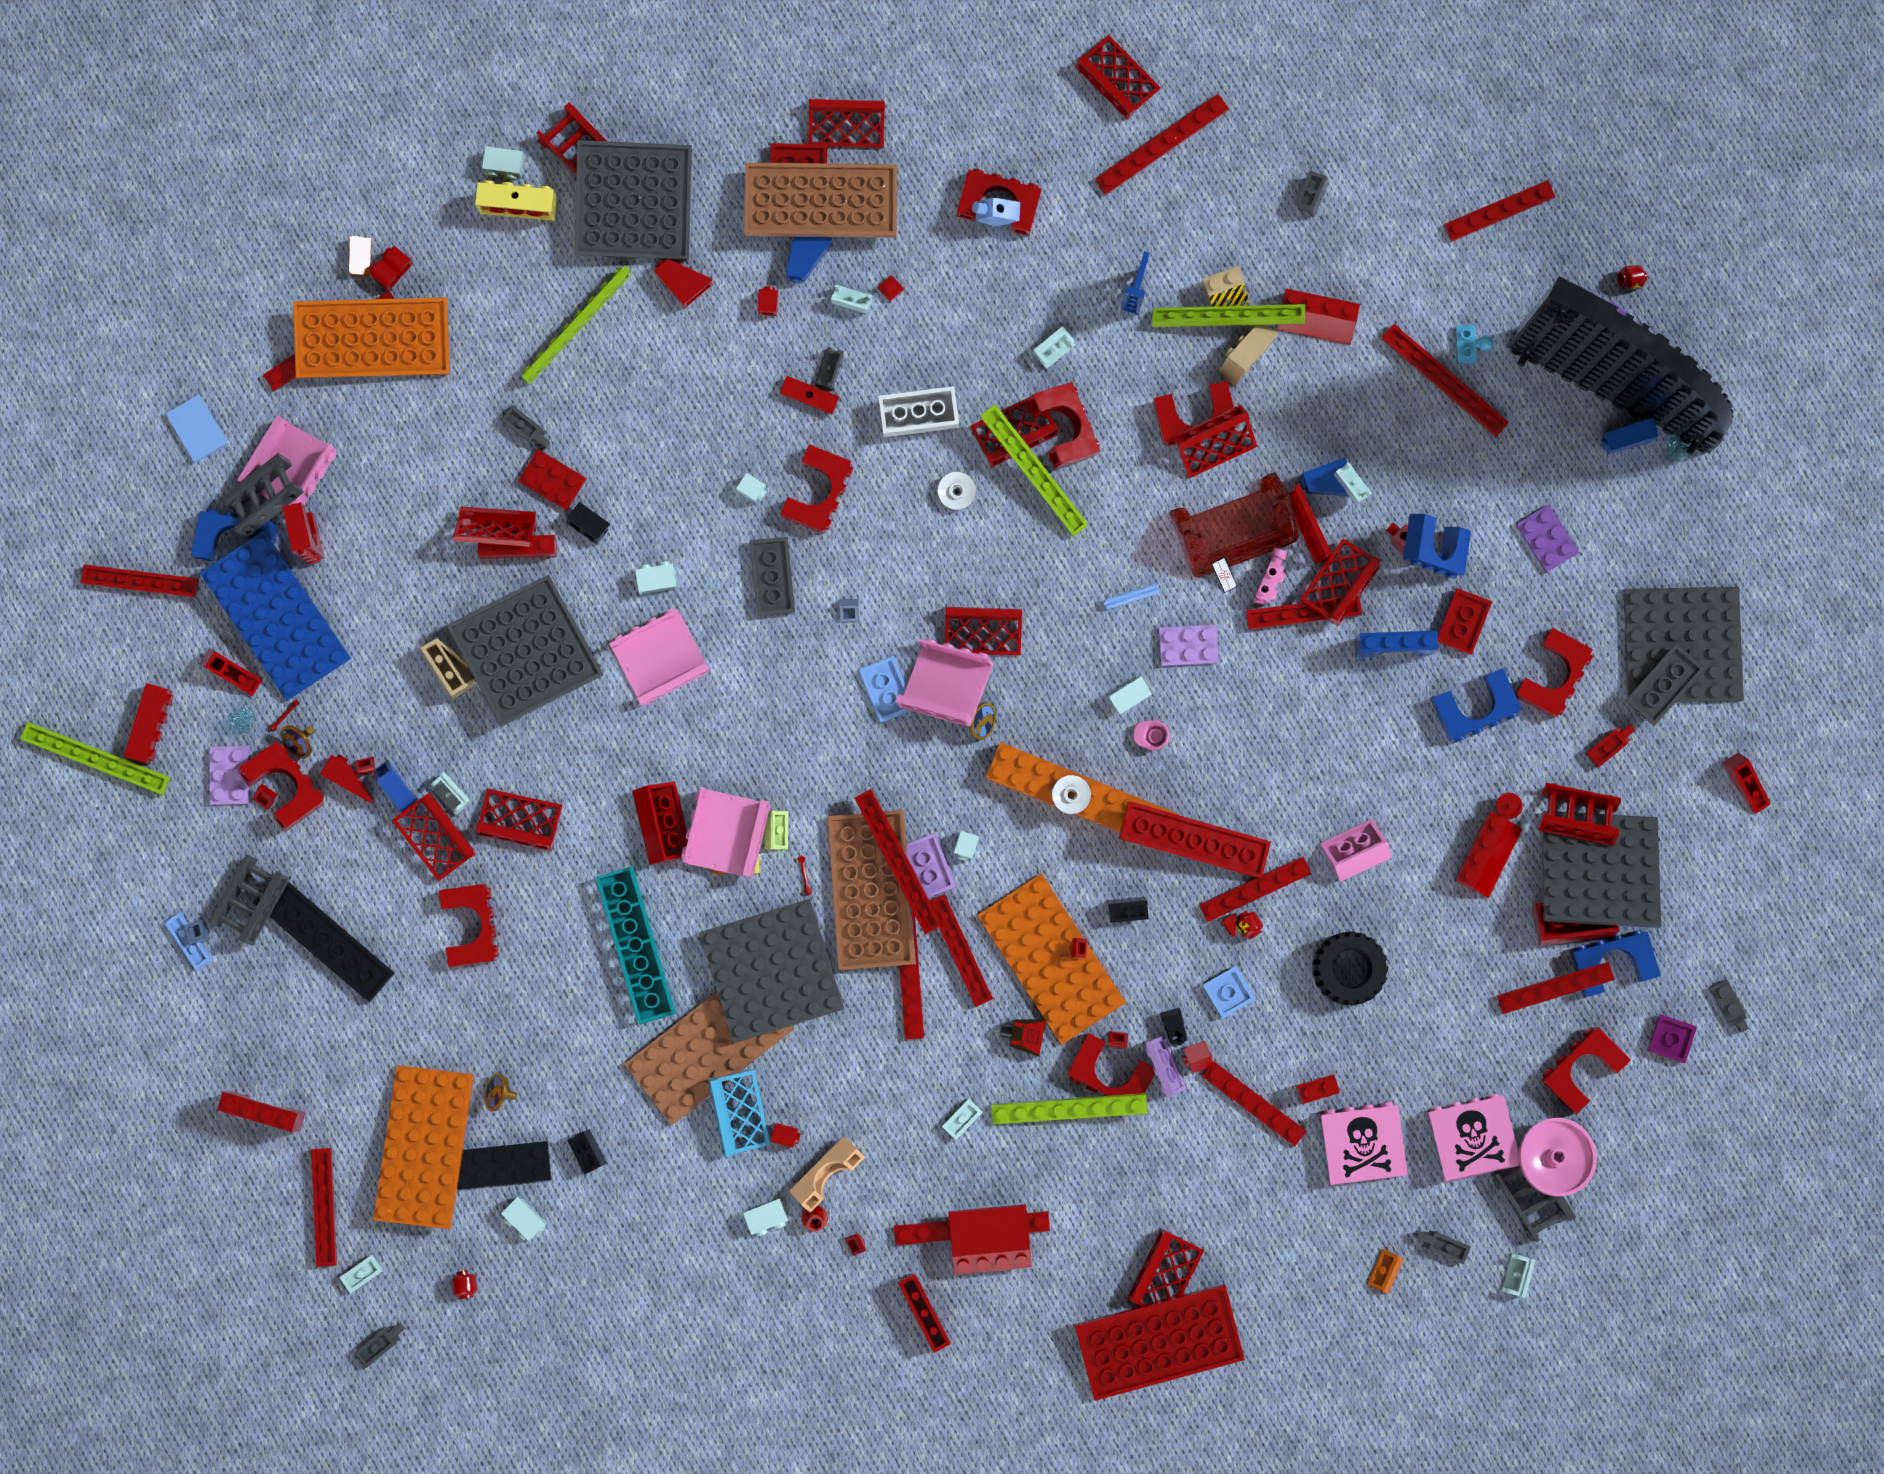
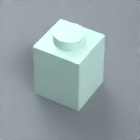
[736,473,767,503]
[954,831,979,862]

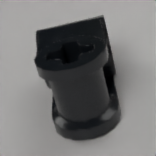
[1160,1007,1187,1046]

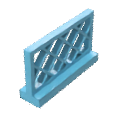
[708,1069,770,1157]

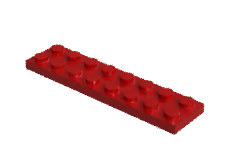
[1118,801,1271,879]

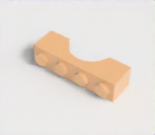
[789,1136,865,1213]

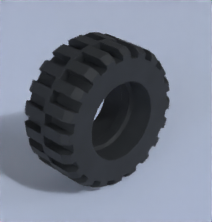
[1312,931,1388,1006]

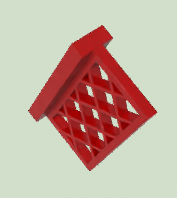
[1075,35,1161,120]
[808,99,885,148]
[970,397,1059,468]
[1172,405,1258,479]
[1283,484,1332,565]
[453,506,536,547]
[1300,538,1382,627]
[945,607,1022,655]
[475,788,562,851]
[392,792,476,882]
[1127,1228,1204,1306]

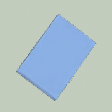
[166,395,228,463]
[858,655,910,723]

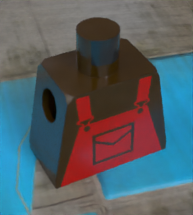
[999,1019,1046,1056]

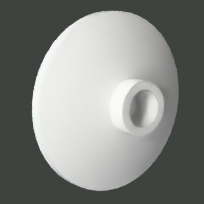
[938,472,976,510]
[1052,775,1091,814]

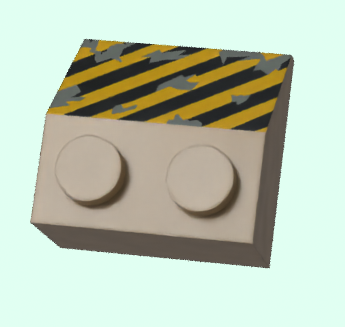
[1201,266,1250,306]

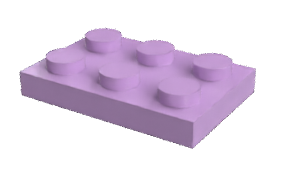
[1159,625,1219,666]
[210,746,250,805]
[907,833,956,897]
[1145,1035,1186,1098]

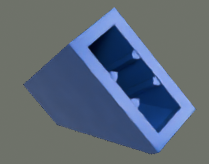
[786,237,832,283]
[1601,418,1659,454]
[1299,457,1350,497]
[373,760,420,814]

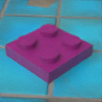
[1647,1014,1697,1064]

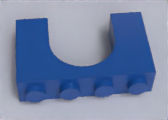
[191,509,278,562]
[1403,514,1471,579]
[1354,631,1438,658]
[1431,668,1522,743]
[1570,929,1661,998]

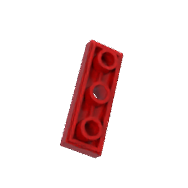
[780,376,840,415]

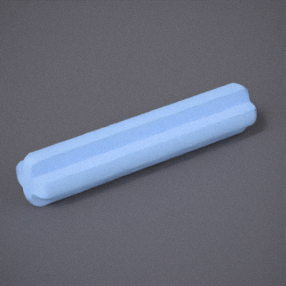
[1103,584,1159,610]

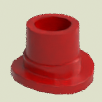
[1496,792,1523,819]
[801,1205,828,1231]

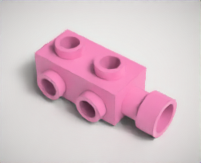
[1253,548,1288,605]

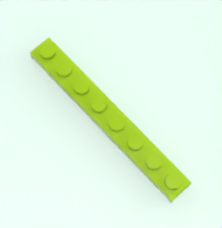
[522,266,632,385]
[1152,304,1305,327]
[980,404,1089,536]
[20,722,171,795]
[991,1093,1148,1124]

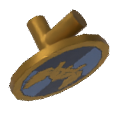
[970,702,996,740]
[281,725,314,759]
[484,1073,517,1112]

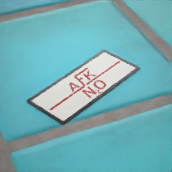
[1211,557,1238,593]

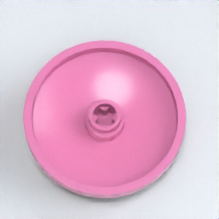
[1519,1118,1597,1197]

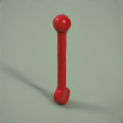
[269,700,300,731]
[798,856,812,895]

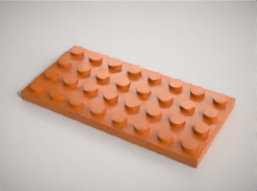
[293,297,450,378]
[977,873,1126,1045]
[373,1065,474,1230]

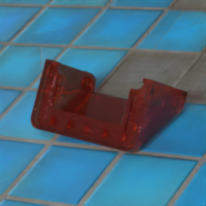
[1169,472,1299,578]

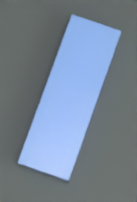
[164,912,213,971]

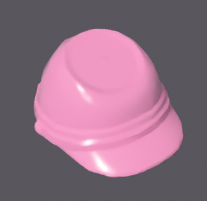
[1133,719,1170,751]

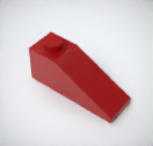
[199,648,263,696]
[1722,752,1771,814]
[320,754,375,804]

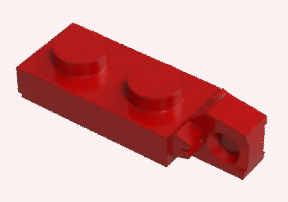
[1585,724,1635,768]

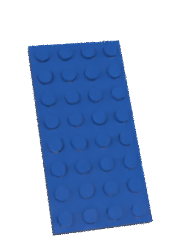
[199,531,351,701]

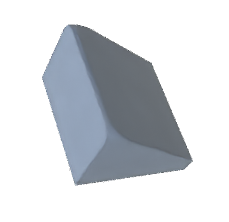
[839,599,859,622]
[183,920,210,944]

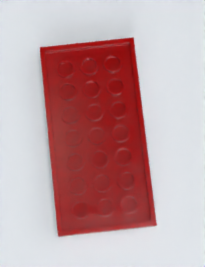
[1074,1284,1245,1401]

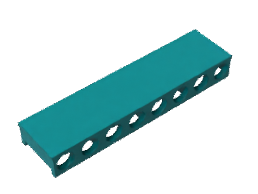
[595,866,677,1025]

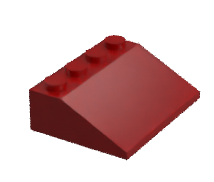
[948,1204,1032,1275]

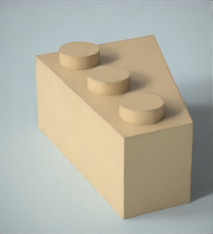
[1218,325,1278,386]
[420,638,477,700]

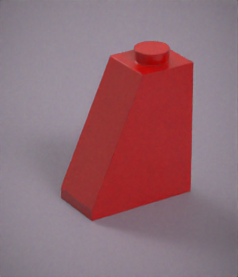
[654,259,713,309]

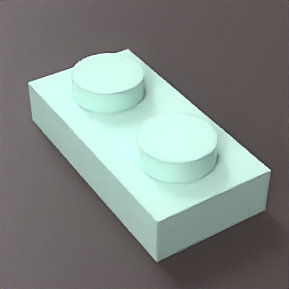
[942,1099,983,1140]
[340,1255,384,1294]

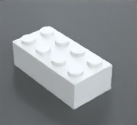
[878,386,959,437]

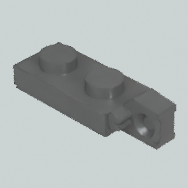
[500,405,550,449]
[1709,979,1749,1032]
[1415,1230,1471,1265]
[354,1323,406,1368]

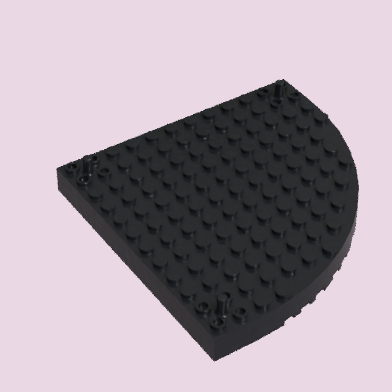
[1507,276,1734,456]

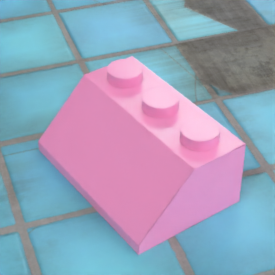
[1320,819,1392,882]

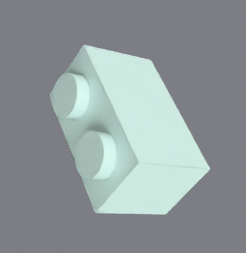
[482,146,525,180]
[635,561,678,595]
[501,1196,547,1241]
[743,1198,789,1237]

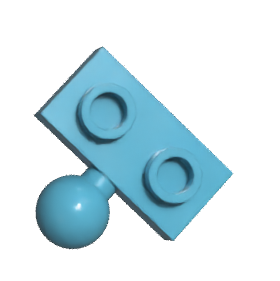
[1456,325,1493,364]

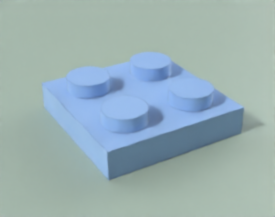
[1202,966,1255,1019]

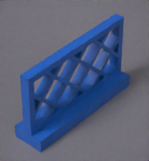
[1121,251,1150,315]

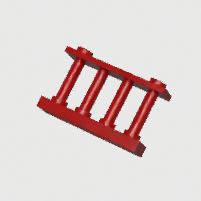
[536,102,607,177]
[1538,783,1621,846]

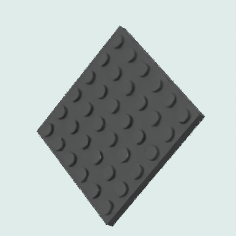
[575,140,692,260]
[446,575,603,727]
[1623,587,1744,702]
[1541,811,1661,928]
[699,899,844,1044]

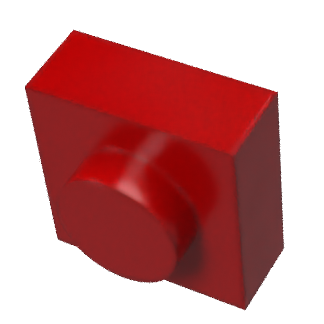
[877,275,904,302]
[252,784,277,810]

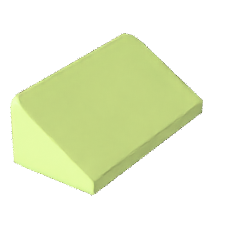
[765,811,788,850]

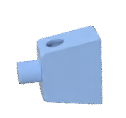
[972,198,1020,227]

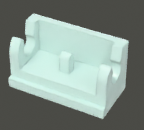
[831,284,873,314]
[1033,326,1075,369]
[1334,462,1372,505]
[1106,675,1152,714]
[430,772,472,816]
[1502,1253,1536,1298]

